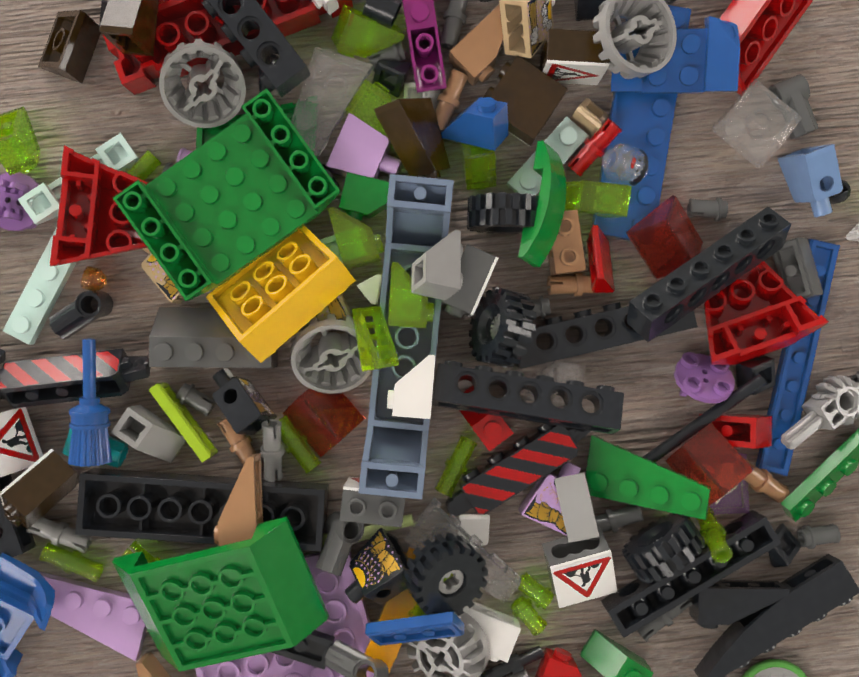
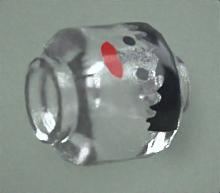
[602,143,649,187]

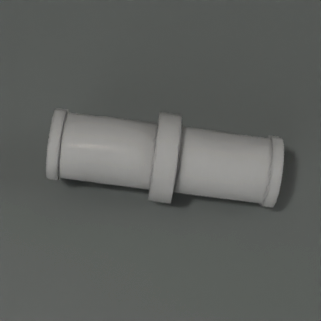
[260,419,285,482]
[27,517,93,553]

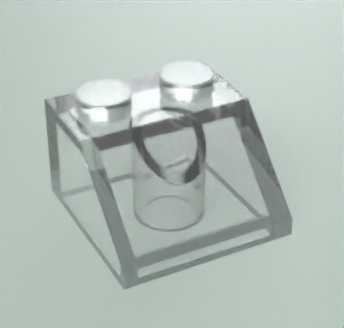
[712,78,802,169]

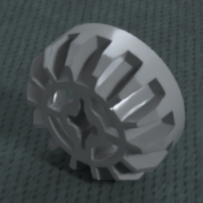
[593,0,677,79]
[159,39,246,128]
[291,314,374,394]
[406,612,489,677]

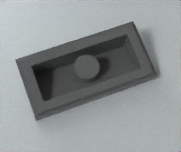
[772,237,823,299]

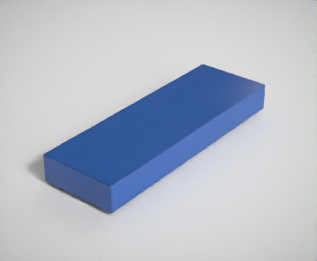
[365,611,464,646]

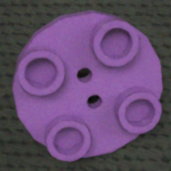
[0,172,40,231]
[674,352,735,403]

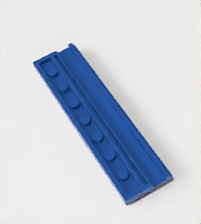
[591,5,691,244]

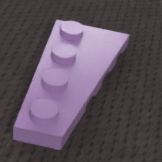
[39,571,147,661]

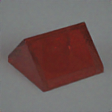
[626,195,703,279]
[282,388,365,458]
[665,423,754,506]

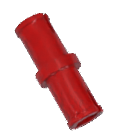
[567,118,623,177]

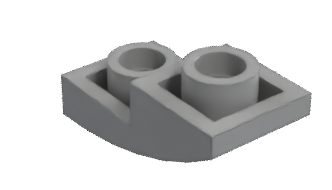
[554,473,600,543]

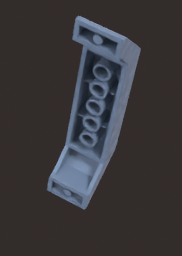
[358,174,454,500]

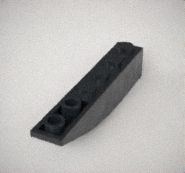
[694,554,859,677]

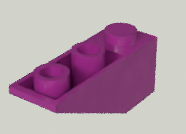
[402,0,447,93]

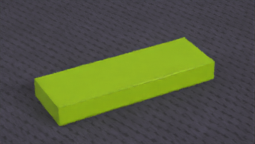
[149,382,218,463]

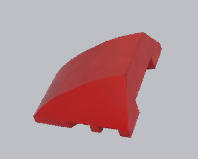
[50,145,148,267]
[704,261,829,365]

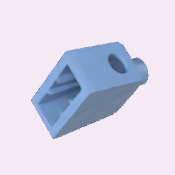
[777,144,843,217]

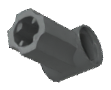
[768,74,819,140]
[315,511,364,576]
[325,640,389,677]

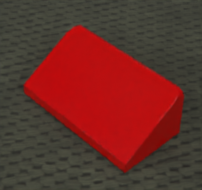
[586,225,615,293]

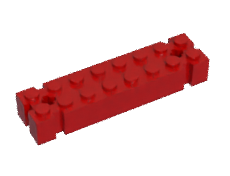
[103,0,354,95]

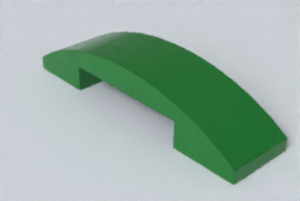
[518,140,566,267]

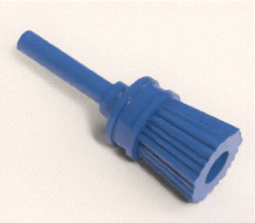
[68,338,112,467]

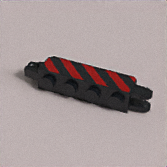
[0,348,151,408]
[446,423,590,517]

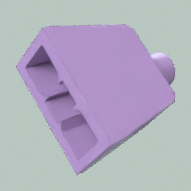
[326,113,402,179]

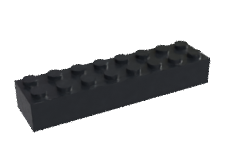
[75,468,329,551]

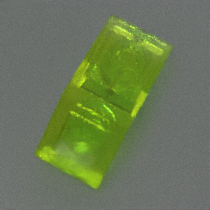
[564,180,632,218]

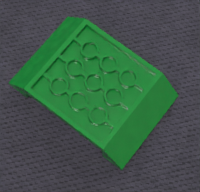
[113,88,341,301]
[112,517,329,672]

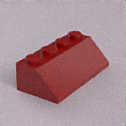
[720,0,813,96]

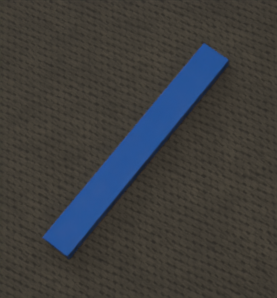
[755,239,840,476]

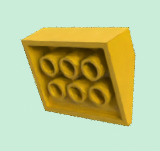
[206,225,356,363]

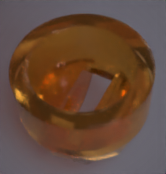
[81,266,107,291]

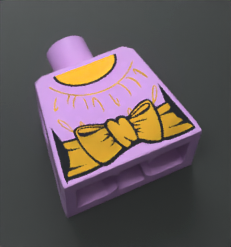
[519,462,581,536]

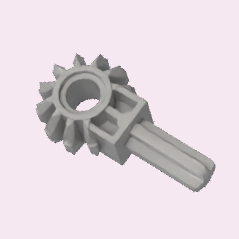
[780,375,859,450]

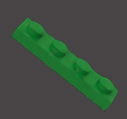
[781,428,859,522]

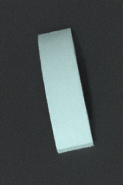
[18,133,139,225]

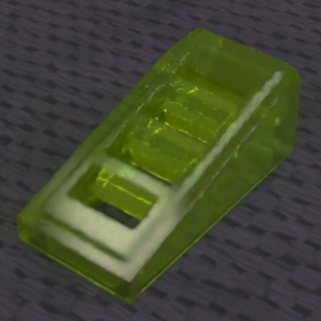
[352,306,399,371]

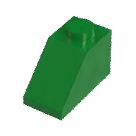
[339,172,389,221]
[579,629,653,677]

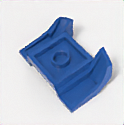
[611,16,740,94]
[0,553,55,677]

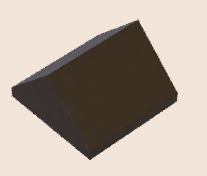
[38,10,101,84]

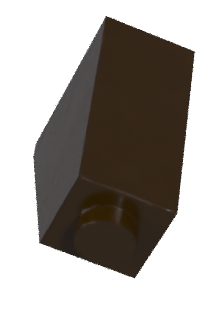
[99,0,159,57]
[374,98,450,178]

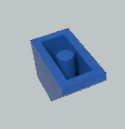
[441,97,509,151]

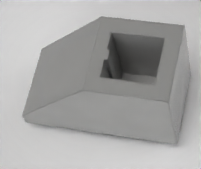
[411,230,463,300]
[111,404,186,463]

